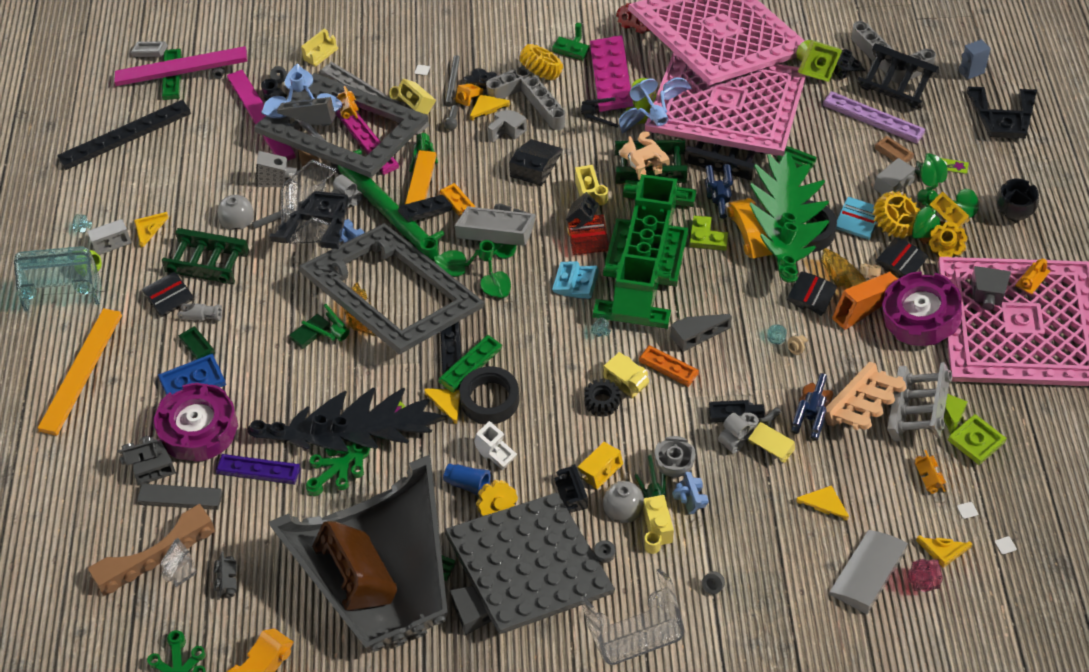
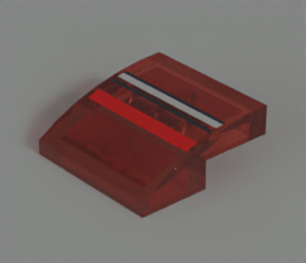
[567,214,609,255]

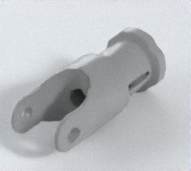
[177,303,223,321]

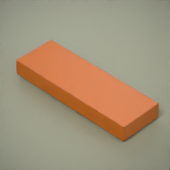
[639,345,699,387]

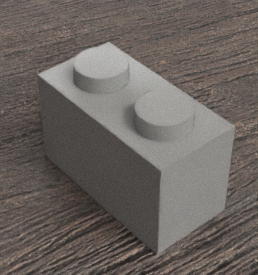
[874,158,916,194]

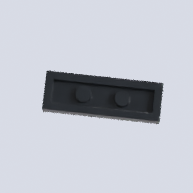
[398,195,452,222]

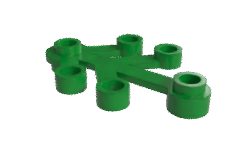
[306,443,370,496]
[147,630,206,672]

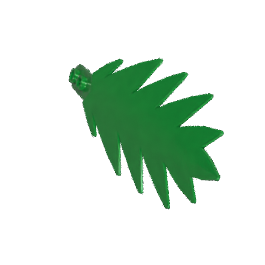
[750,152,829,283]

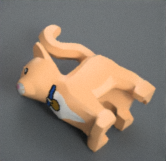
[619,131,670,180]

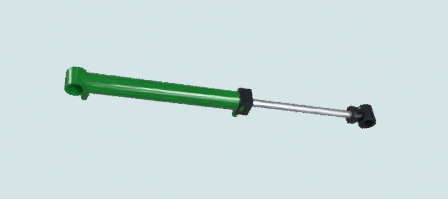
[261,78,445,261]

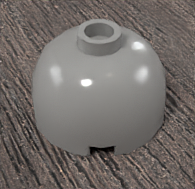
[217,195,254,230]
[654,436,696,478]
[603,481,644,523]

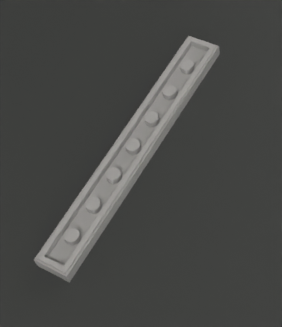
[320,61,429,135]

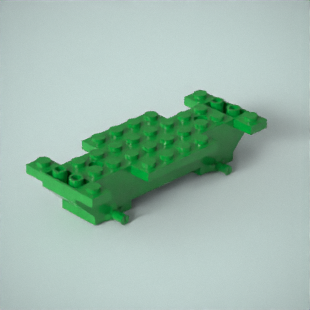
[593,174,697,329]

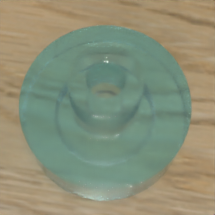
[73,214,92,233]
[591,317,611,337]
[767,324,787,344]

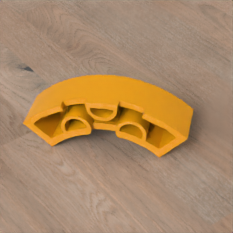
[727,198,772,259]
[226,628,294,672]

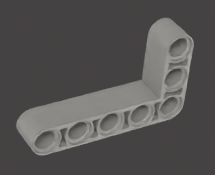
[851,21,936,83]
[486,66,565,130]

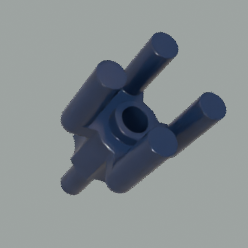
[705,164,733,219]
[791,373,827,440]

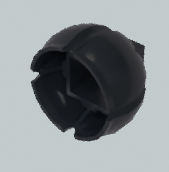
[996,178,1039,223]

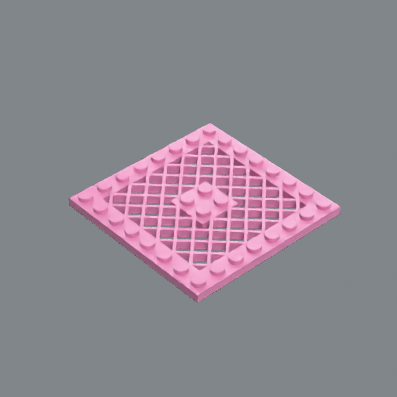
[628,0,805,85]
[645,52,807,156]
[938,257,1089,386]

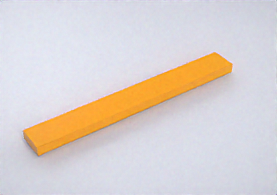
[38,308,122,436]

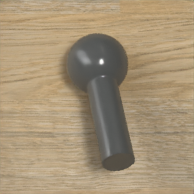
[444,105,458,130]

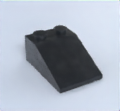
[509,139,563,186]

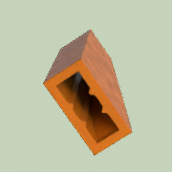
[832,272,898,330]

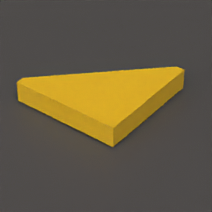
[470,94,510,121]
[134,212,169,248]
[424,388,460,424]
[797,485,849,520]
[916,535,972,568]

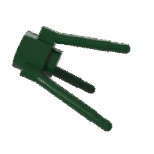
[634,455,667,498]

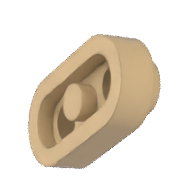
[859,264,881,279]

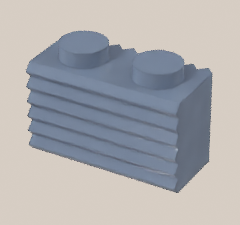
[959,39,991,80]

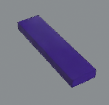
[216,454,300,485]

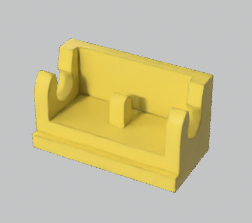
[301,29,338,67]
[748,422,795,463]

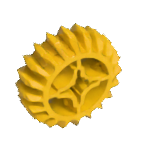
[519,44,564,81]
[872,190,920,239]

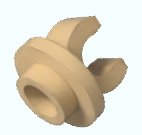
[788,335,808,355]

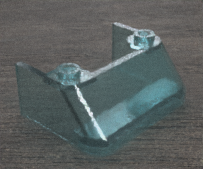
[14,246,101,311]

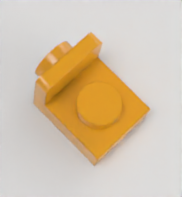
[455,84,483,106]

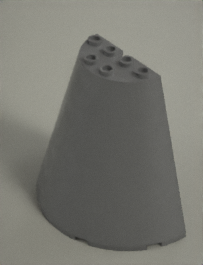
[269,455,448,652]

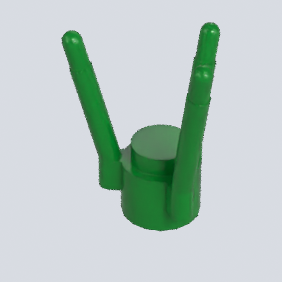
[409,133,438,172]
[302,304,350,342]

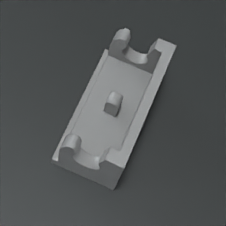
[87,219,132,255]

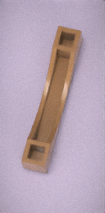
[88,504,215,596]

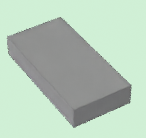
[131,41,168,57]

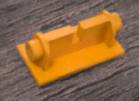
[337,86,358,119]
[1015,258,1050,295]
[915,450,946,494]

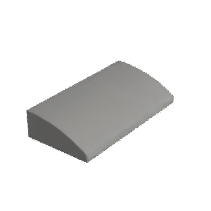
[455,206,536,246]
[829,530,908,615]

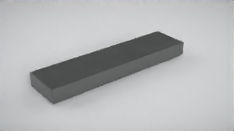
[137,484,223,510]

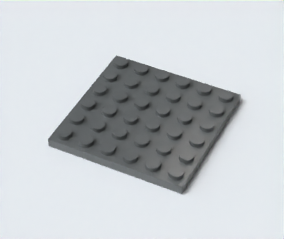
[445,492,615,635]

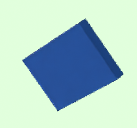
[158,354,226,395]

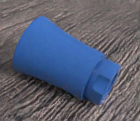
[443,463,491,497]

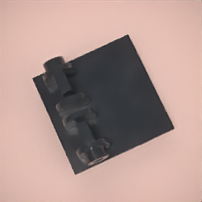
[833,49,866,79]

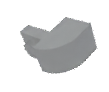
[487,110,527,142]

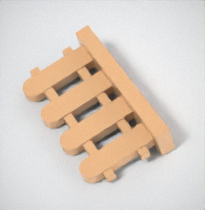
[825,362,906,430]

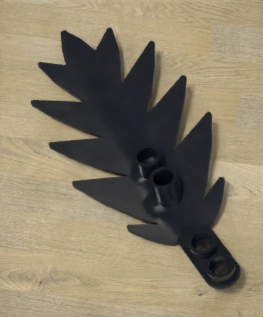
[247,388,447,452]

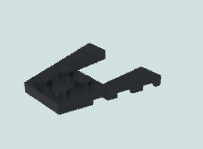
[967,86,1037,139]
[269,191,349,249]

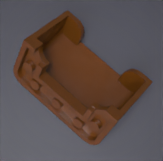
[312,521,397,611]

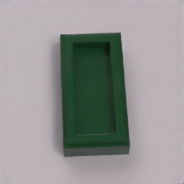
[289,313,331,349]
[178,326,215,360]

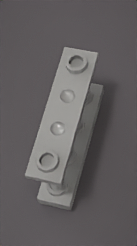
[887,362,952,441]

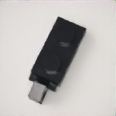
[708,400,765,423]

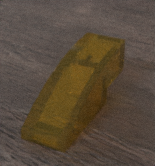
[821,248,866,289]

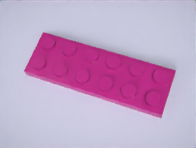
[590,35,633,112]

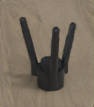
[581,97,619,127]

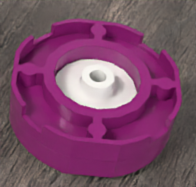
[882,271,962,346]
[154,383,238,462]

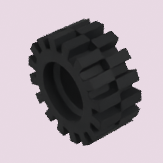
[584,379,620,417]

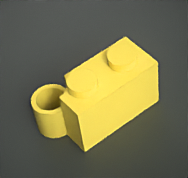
[389,79,436,115]
[575,165,608,205]
[603,352,649,399]
[643,495,674,554]

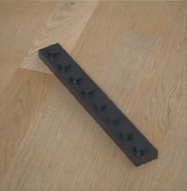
[57,99,191,170]

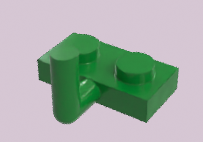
[552,23,589,61]

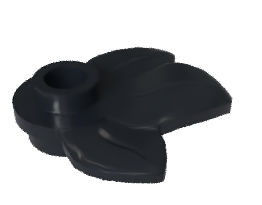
[463,68,497,89]

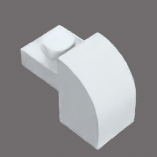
[474,421,517,470]

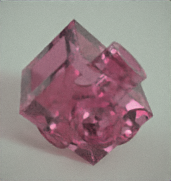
[907,559,943,592]

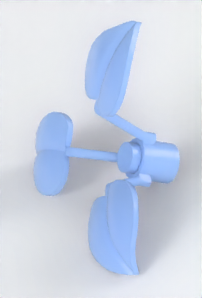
[262,64,342,118]
[619,78,692,134]

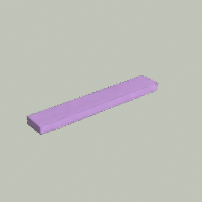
[823,91,925,144]

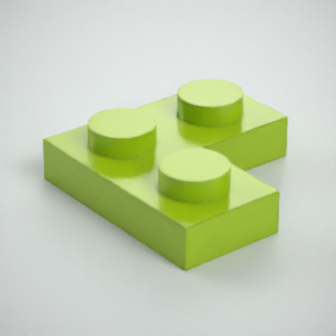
[690,215,728,251]

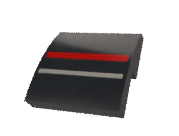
[875,237,929,277]
[786,271,837,316]
[142,272,194,318]

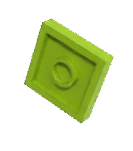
[948,414,1007,465]

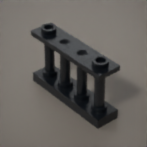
[857,43,939,109]
[684,141,764,181]

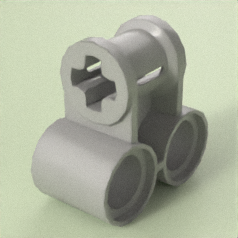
[331,175,363,208]
[718,413,759,454]

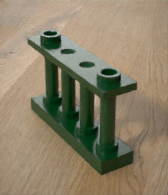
[615,140,688,184]
[162,228,249,285]

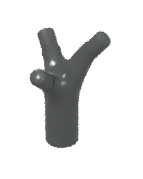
[758,407,781,428]

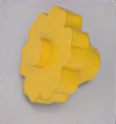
[929,222,968,257]
[476,480,518,516]

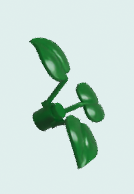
[912,153,979,238]
[434,240,517,298]

